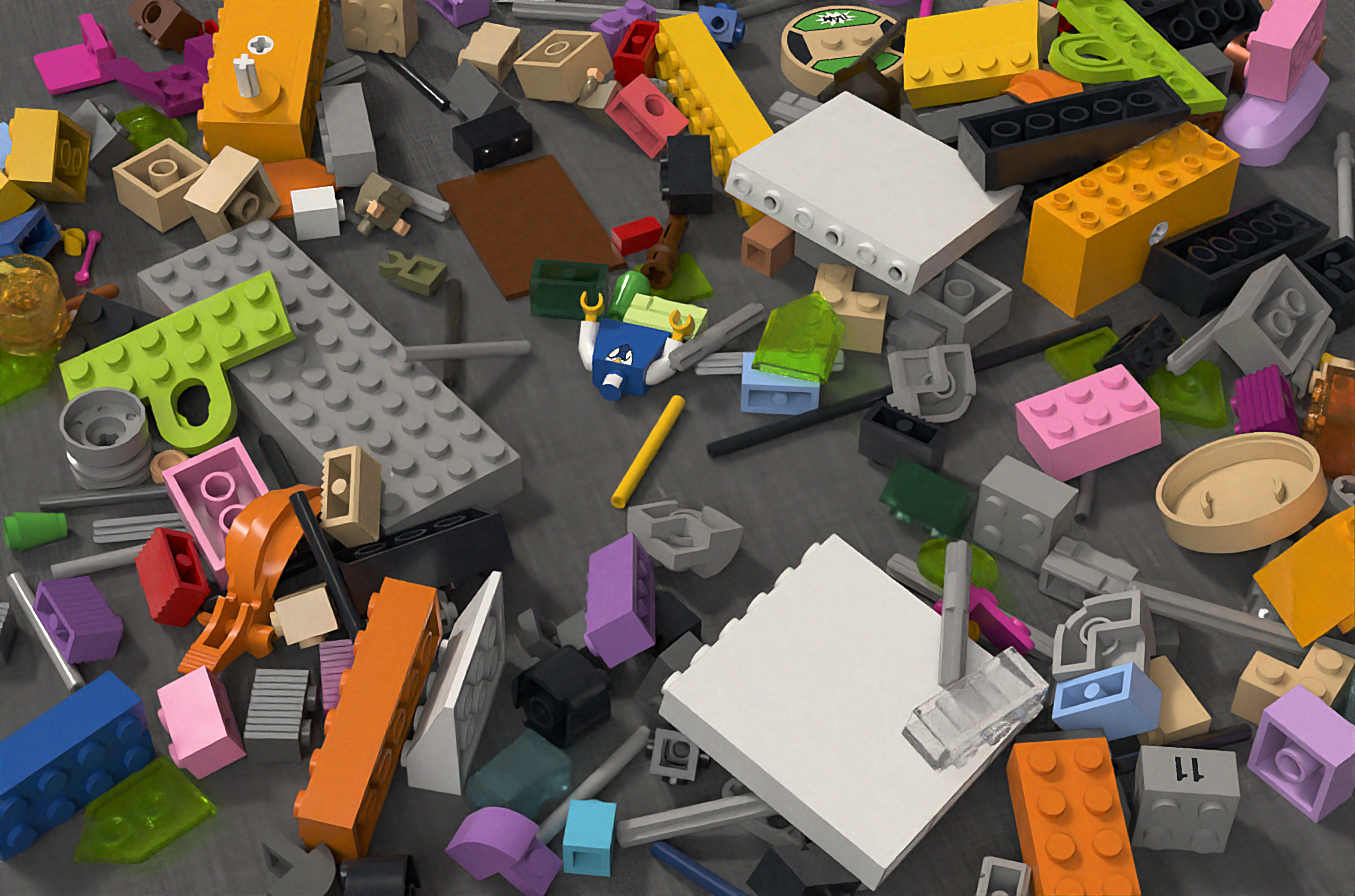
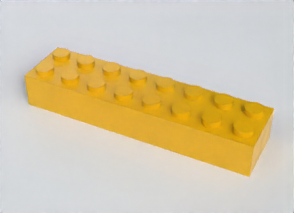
[655,13,774,228]

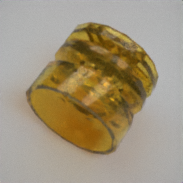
[0,253,70,356]

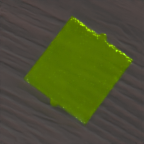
[634,253,714,305]

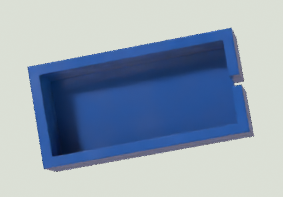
[0,670,156,862]

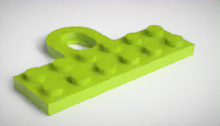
[1048,0,1227,115]
[59,270,297,454]

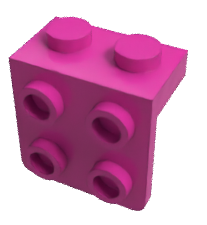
[33,13,117,95]
[931,584,1035,657]

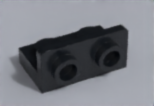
[1092,312,1183,383]

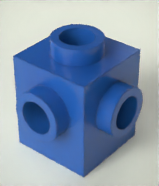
[698,3,746,53]

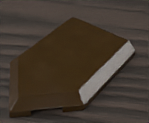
[834,56,901,120]

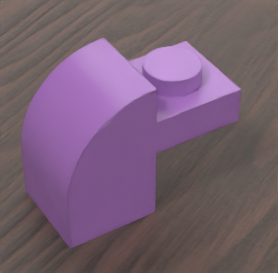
[445,807,563,896]

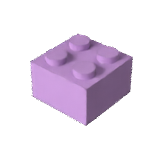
[1246,684,1355,823]

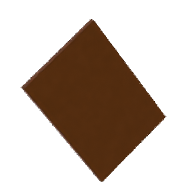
[437,154,627,301]

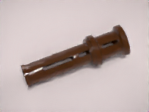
[640,215,690,290]

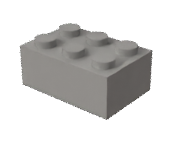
[1210,254,1332,377]

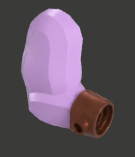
[1215,32,1330,167]

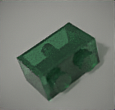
[529,258,609,322]
[878,457,979,541]

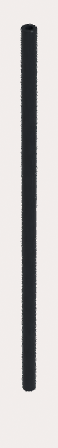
[706,315,1113,459]

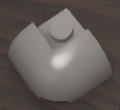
[886,343,976,424]
[627,500,744,579]
[1052,589,1156,683]

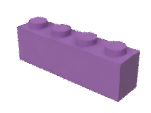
[584,532,656,669]

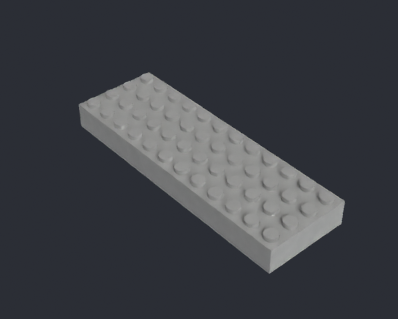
[137,217,523,537]

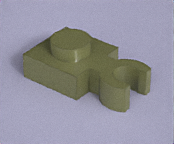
[378,250,448,297]

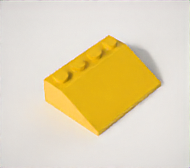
[903,0,1044,109]

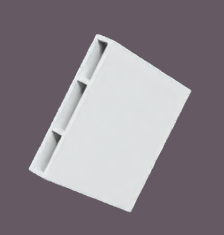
[724,91,1024,296]
[659,534,1044,892]

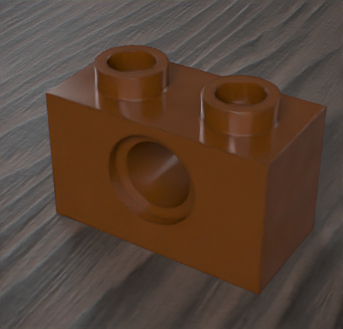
[126,0,203,54]

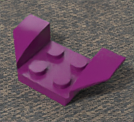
[101,34,214,119]

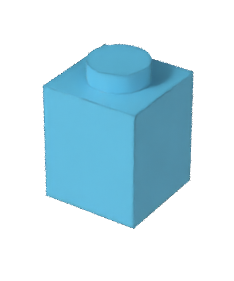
[563,799,617,877]

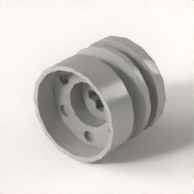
[60,387,155,491]

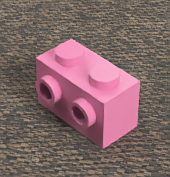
[157,665,247,780]

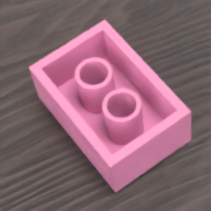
[1244,0,1327,103]
[1015,364,1161,482]
[162,437,297,592]

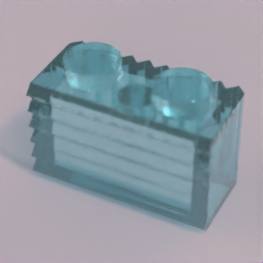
[467,728,571,821]

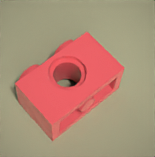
[605,73,690,159]

